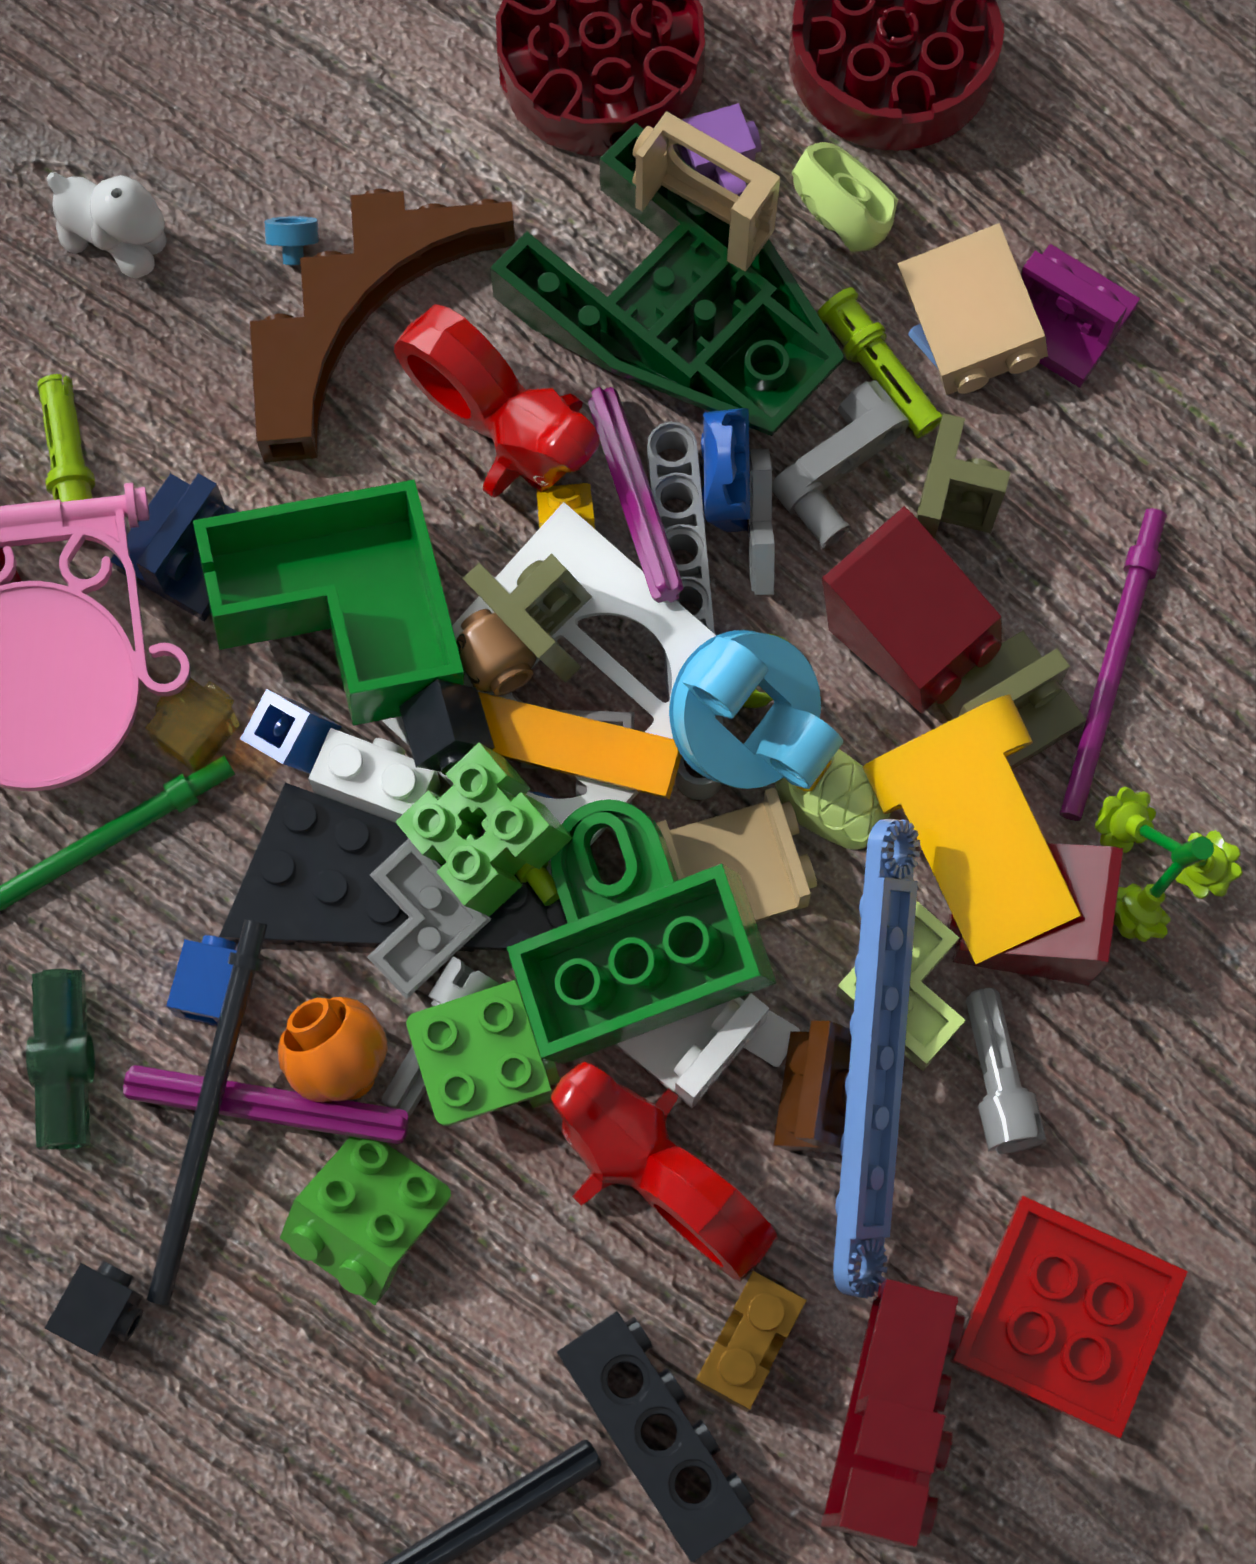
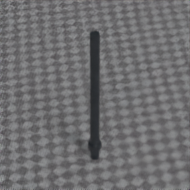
[146,919,268,1306]

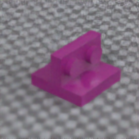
[1021,244,1140,388]

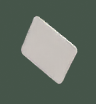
[744,1010,800,1067]

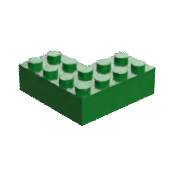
[193,479,464,726]

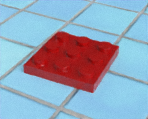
[951,1195,1188,1439]

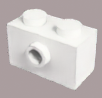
[308,728,441,823]

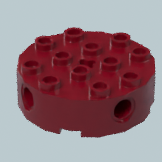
[496,0,705,157]

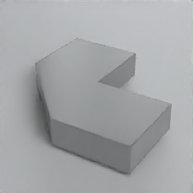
[748,449,775,595]

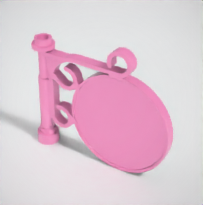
[0,483,191,791]

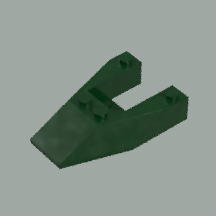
[490,123,845,436]

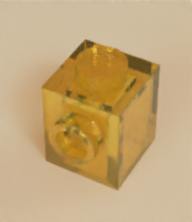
[145,677,240,773]

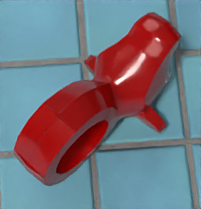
[394,304,600,498]
[551,1062,778,1282]

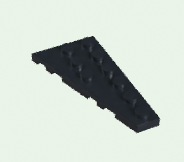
[219,782,568,952]

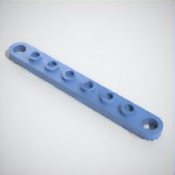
[833,819,920,1299]

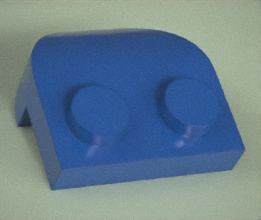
[701,408,750,532]

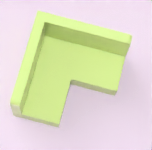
[836,901,965,1071]

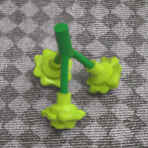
[1094,786,1242,942]

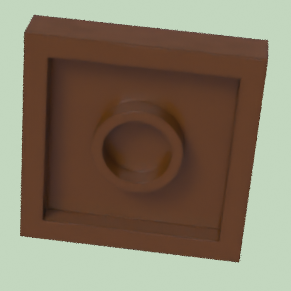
[773,1021,852,1155]

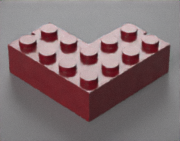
[821,1278,965,1547]

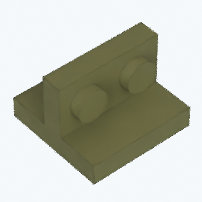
[916,413,1010,539]
[463,553,592,683]
[935,630,1086,770]

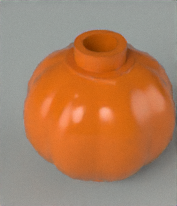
[277,997,388,1102]

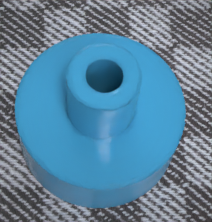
[264,216,319,265]

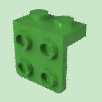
[406,980,560,1126]
[280,1137,451,1305]

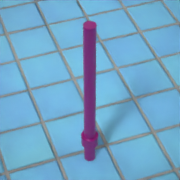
[1059,508,1167,821]

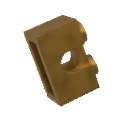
[694,1271,806,1412]

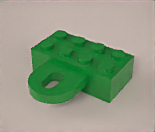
[506,799,777,1064]

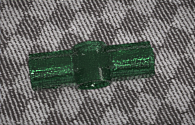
[26,968,95,1151]

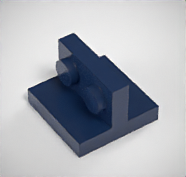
[110,473,237,622]

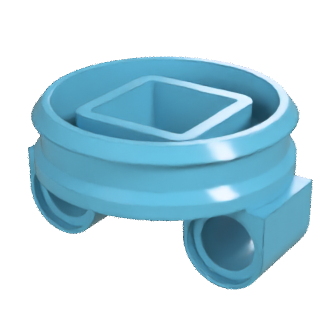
[669,630,844,789]

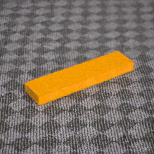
[479,692,682,799]

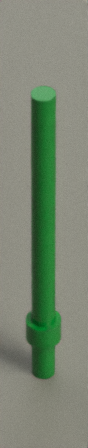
[0,755,235,912]

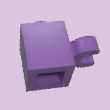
[678,103,761,196]

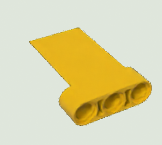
[862,695,1081,964]

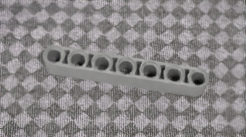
[647,421,723,800]

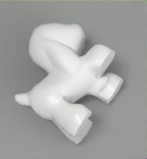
[47,172,167,279]

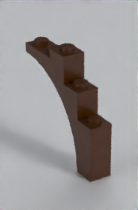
[250,189,516,463]

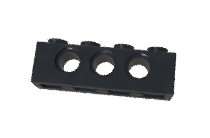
[557,1311,755,1563]

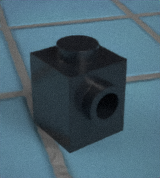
[399,679,495,776]
[44,1261,143,1360]

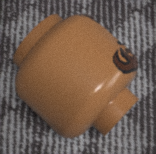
[456,609,537,696]

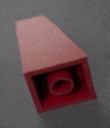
[822,506,1002,714]
[947,843,1123,986]

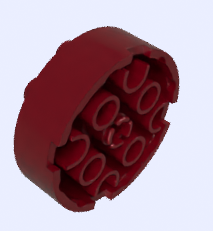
[789,0,1004,151]

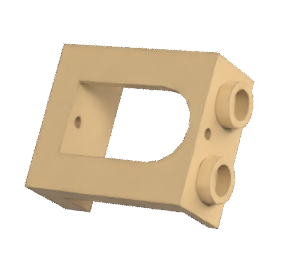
[632,111,780,272]

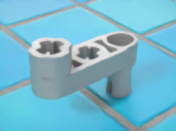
[772,380,909,549]

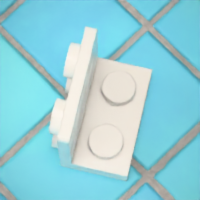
[615,993,769,1108]

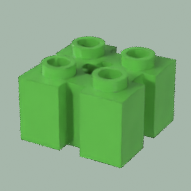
[395,742,573,916]

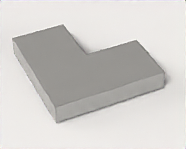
[367,838,491,999]

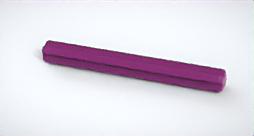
[588,387,684,603]
[123,1065,409,1144]

